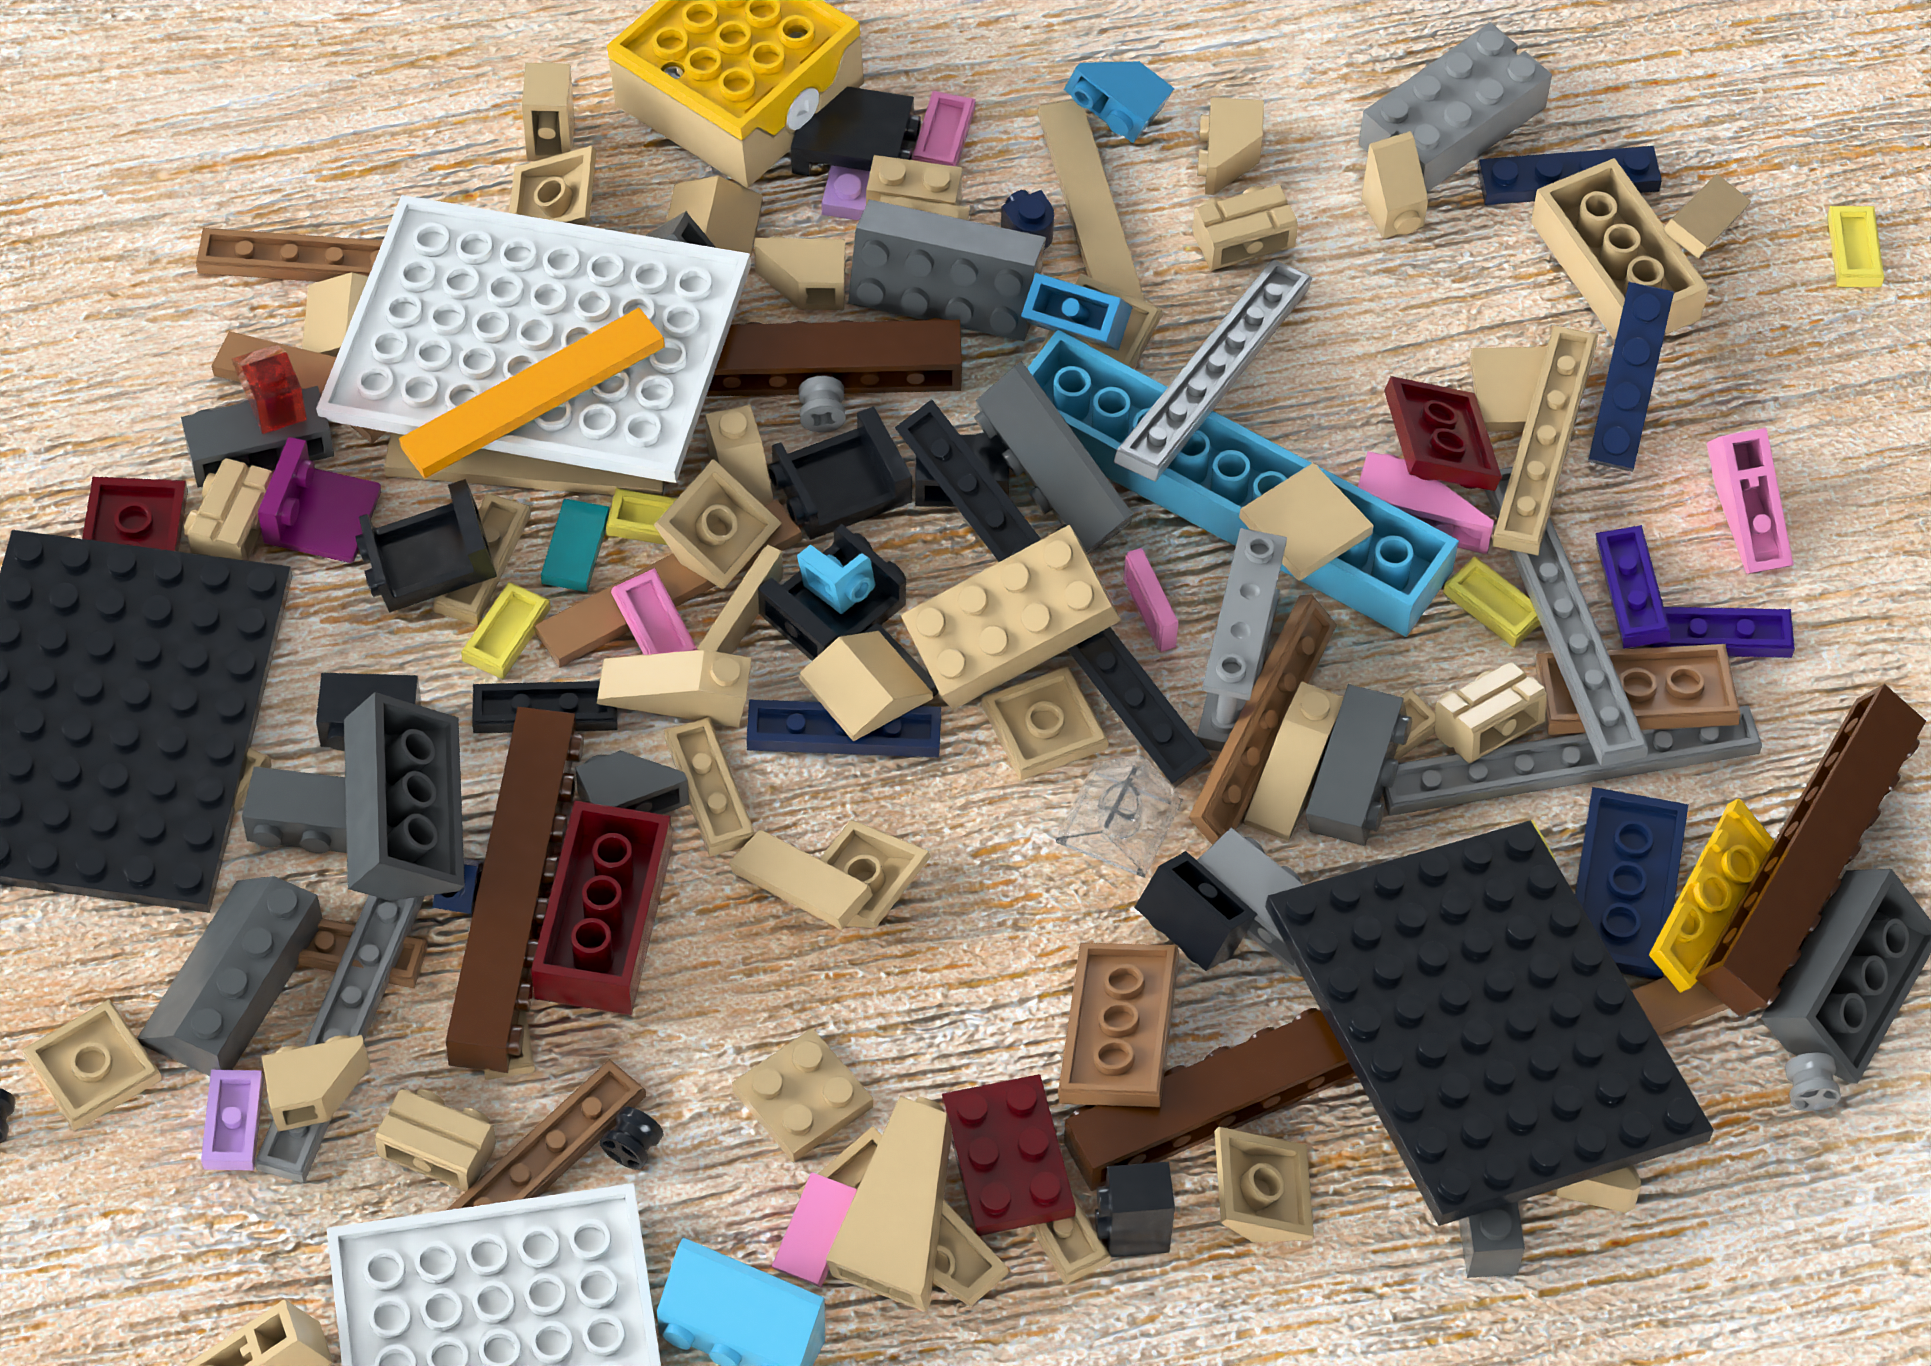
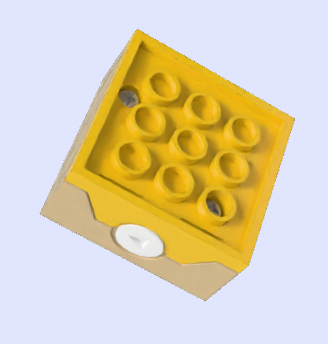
[607,0,864,188]

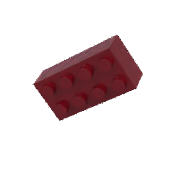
[531,800,673,1015]

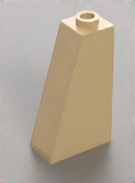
[826,1096,952,1312]

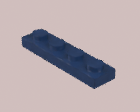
[1477,146,1662,205]
[1588,282,1674,472]
[746,699,941,758]

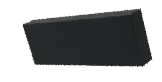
[472,681,618,733]

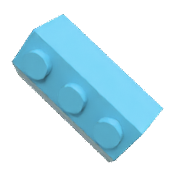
[657,1237,825,1366]

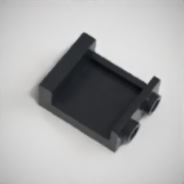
[791,86,921,176]
[767,406,912,540]
[355,479,497,613]
[758,524,906,661]

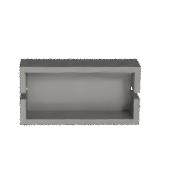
[1359,22,1552,192]

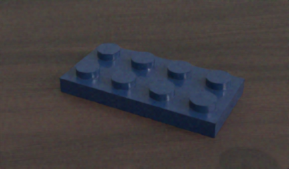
[1575,787,1689,980]

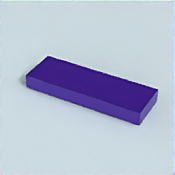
[1596,525,1670,649]
[1650,607,1795,658]

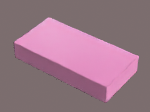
[912,91,976,167]
[1123,548,1178,652]
[611,568,697,655]
[772,1172,857,1288]

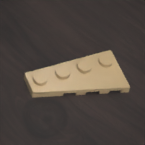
[797,1126,1009,1307]

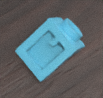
[797,544,875,614]

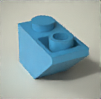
[1064,61,1175,143]

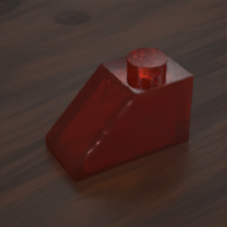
[232,345,307,434]

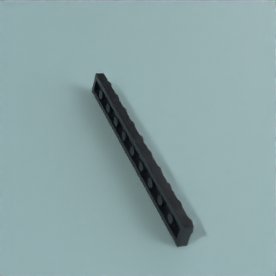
[895,399,1213,788]

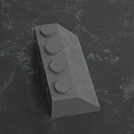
[974,361,1133,555]
[344,692,465,901]
[1761,869,1931,1084]
[137,876,323,1076]

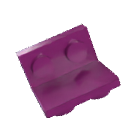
[258,437,381,563]

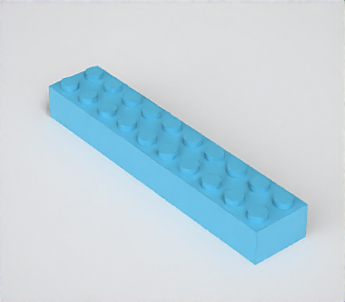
[1027,330,1459,637]

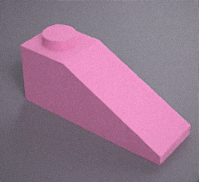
[1707,428,1794,574]
[1358,451,1494,554]

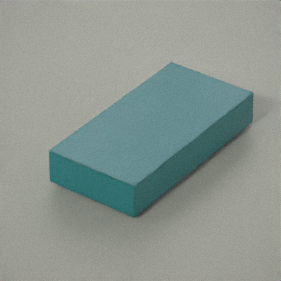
[541,499,610,592]

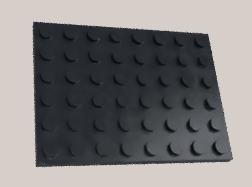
[0,530,293,913]
[1265,820,1714,1226]

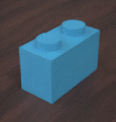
[1021,273,1133,351]

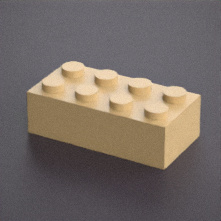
[1531,158,1709,340]
[901,525,1122,710]

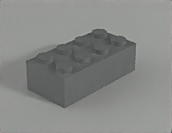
[848,199,1046,341]

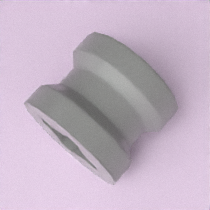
[799,376,846,433]
[1785,1052,1841,1111]

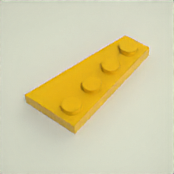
[1649,798,1774,993]

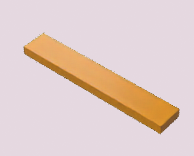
[399,308,665,479]

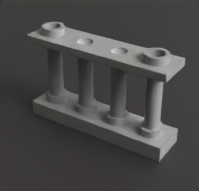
[1197,528,1287,752]

